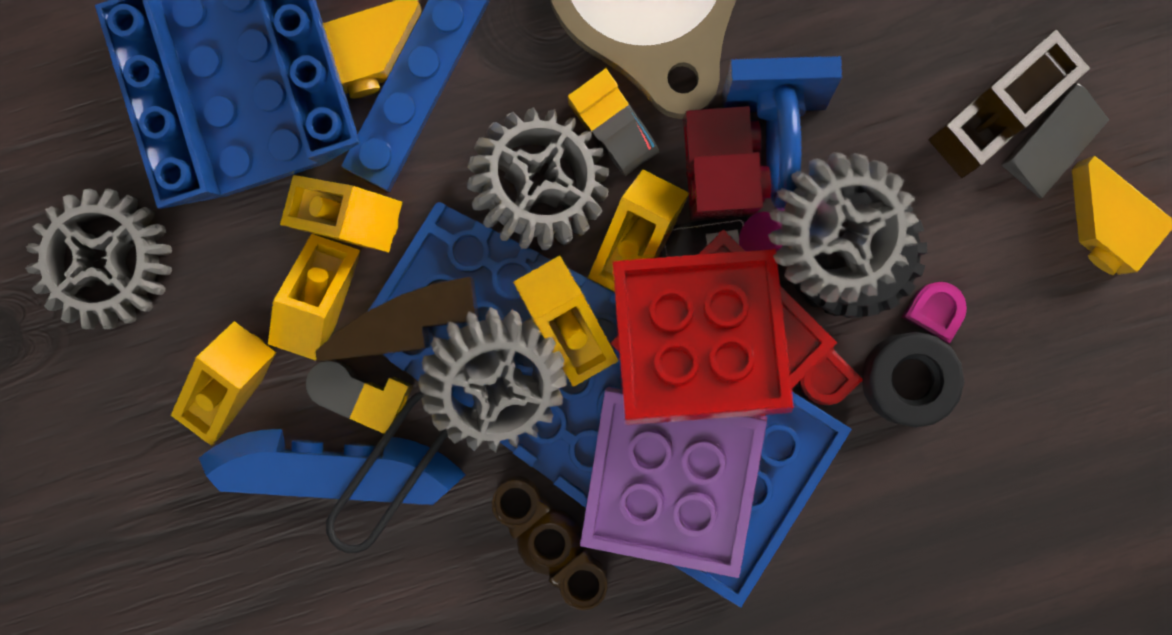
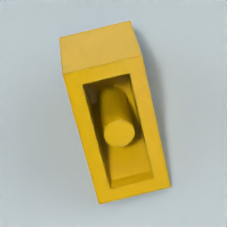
[323,0,422,98]
[1072,156,1172,275]
[588,169,689,292]
[280,175,403,253]
[268,234,360,360]
[513,255,619,387]
[171,321,276,446]

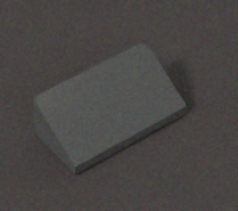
[1002,82,1109,199]

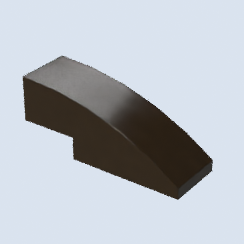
[928,30,1090,179]
[315,277,479,362]

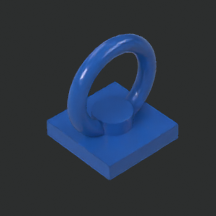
[722,56,842,211]

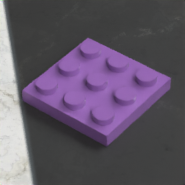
[580,387,768,578]

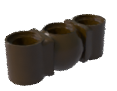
[491,476,608,610]

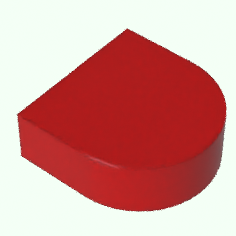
[798,348,863,405]

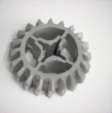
[467,107,609,250]
[768,153,919,303]
[25,188,173,329]
[419,307,567,453]

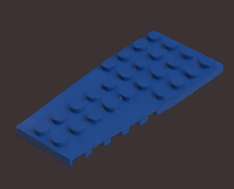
[368,202,852,608]

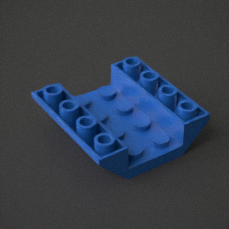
[95,0,360,209]

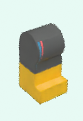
[568,68,659,177]
[306,361,414,434]

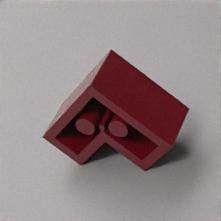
[683,106,771,221]

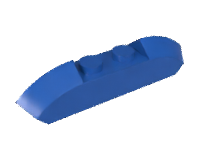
[199,429,466,505]

